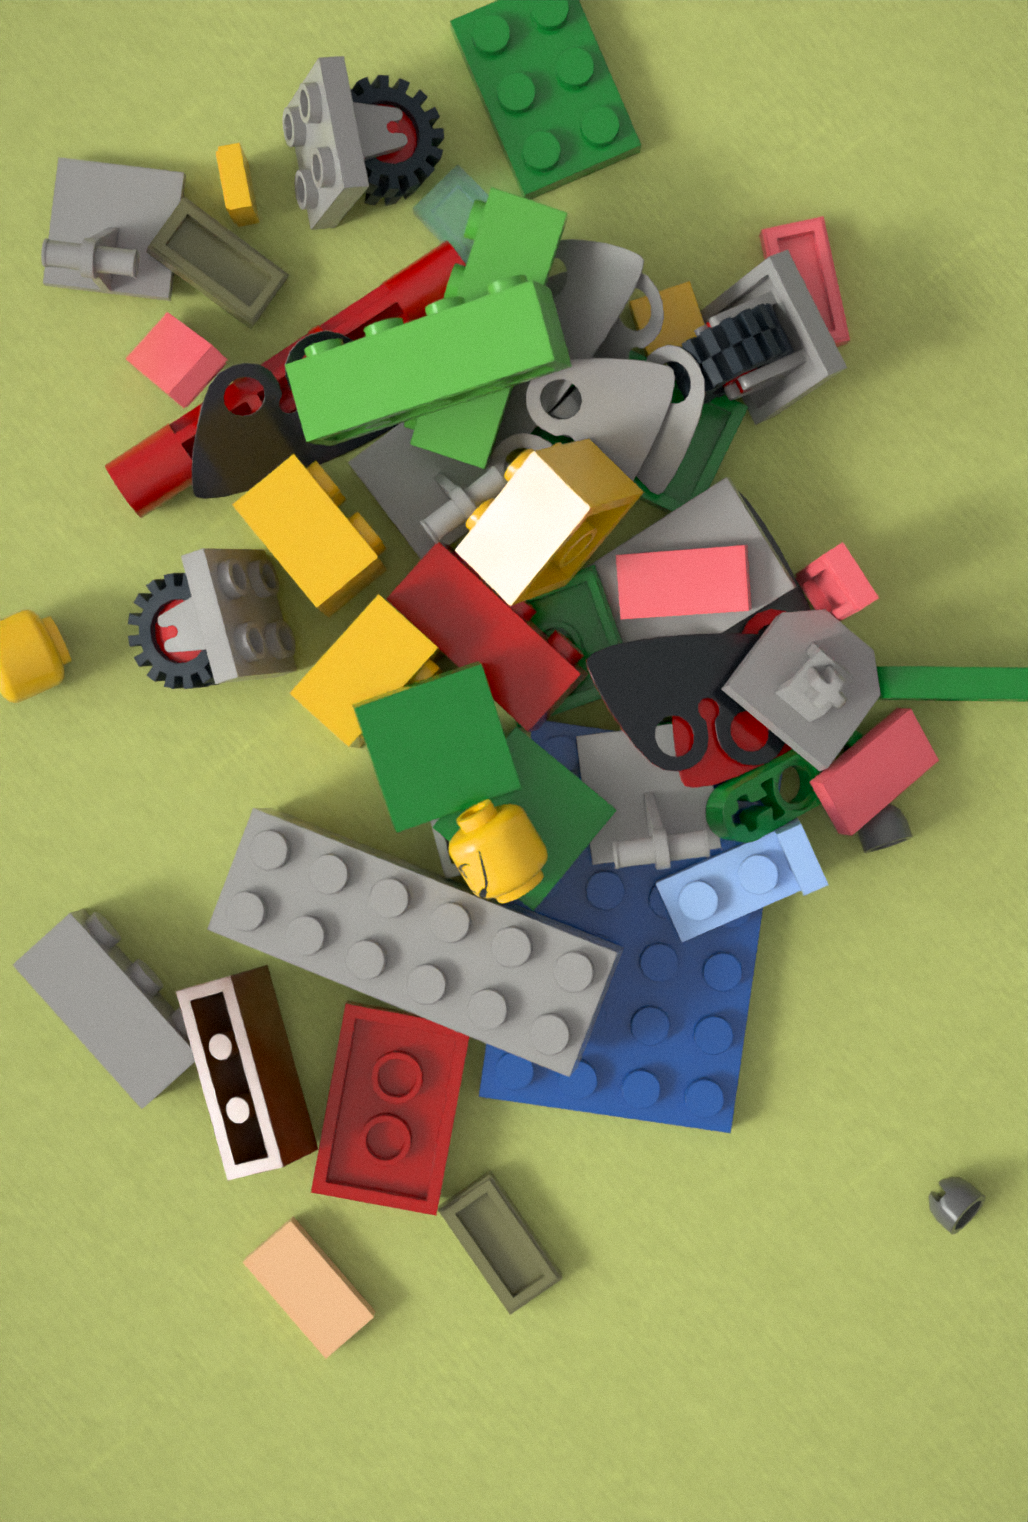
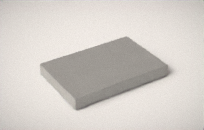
[586,477,797,643]

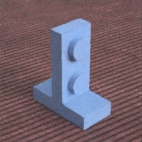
[656,818,828,942]

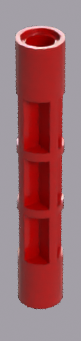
[105,240,466,519]

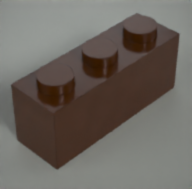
[176,965,319,1180]

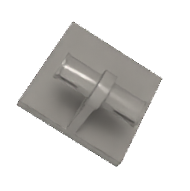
[41,157,186,301]
[348,422,509,559]
[576,724,721,870]

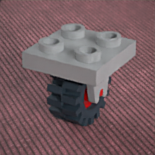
[283,56,444,230]
[667,250,847,425]
[128,548,297,689]

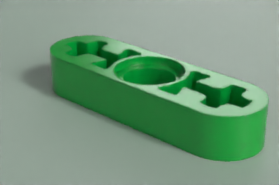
[876,666,1028,702]
[705,730,863,843]

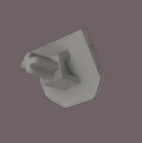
[722,609,881,771]

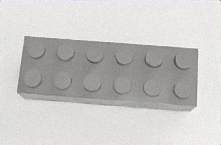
[207,808,624,1077]

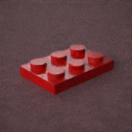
[311,1001,470,1216]

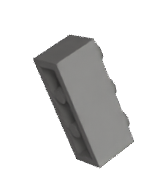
[13,909,195,1109]

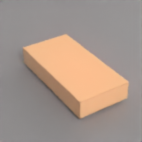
[243,1216,376,1358]

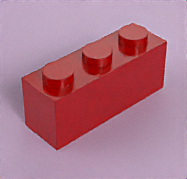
[386,541,588,732]

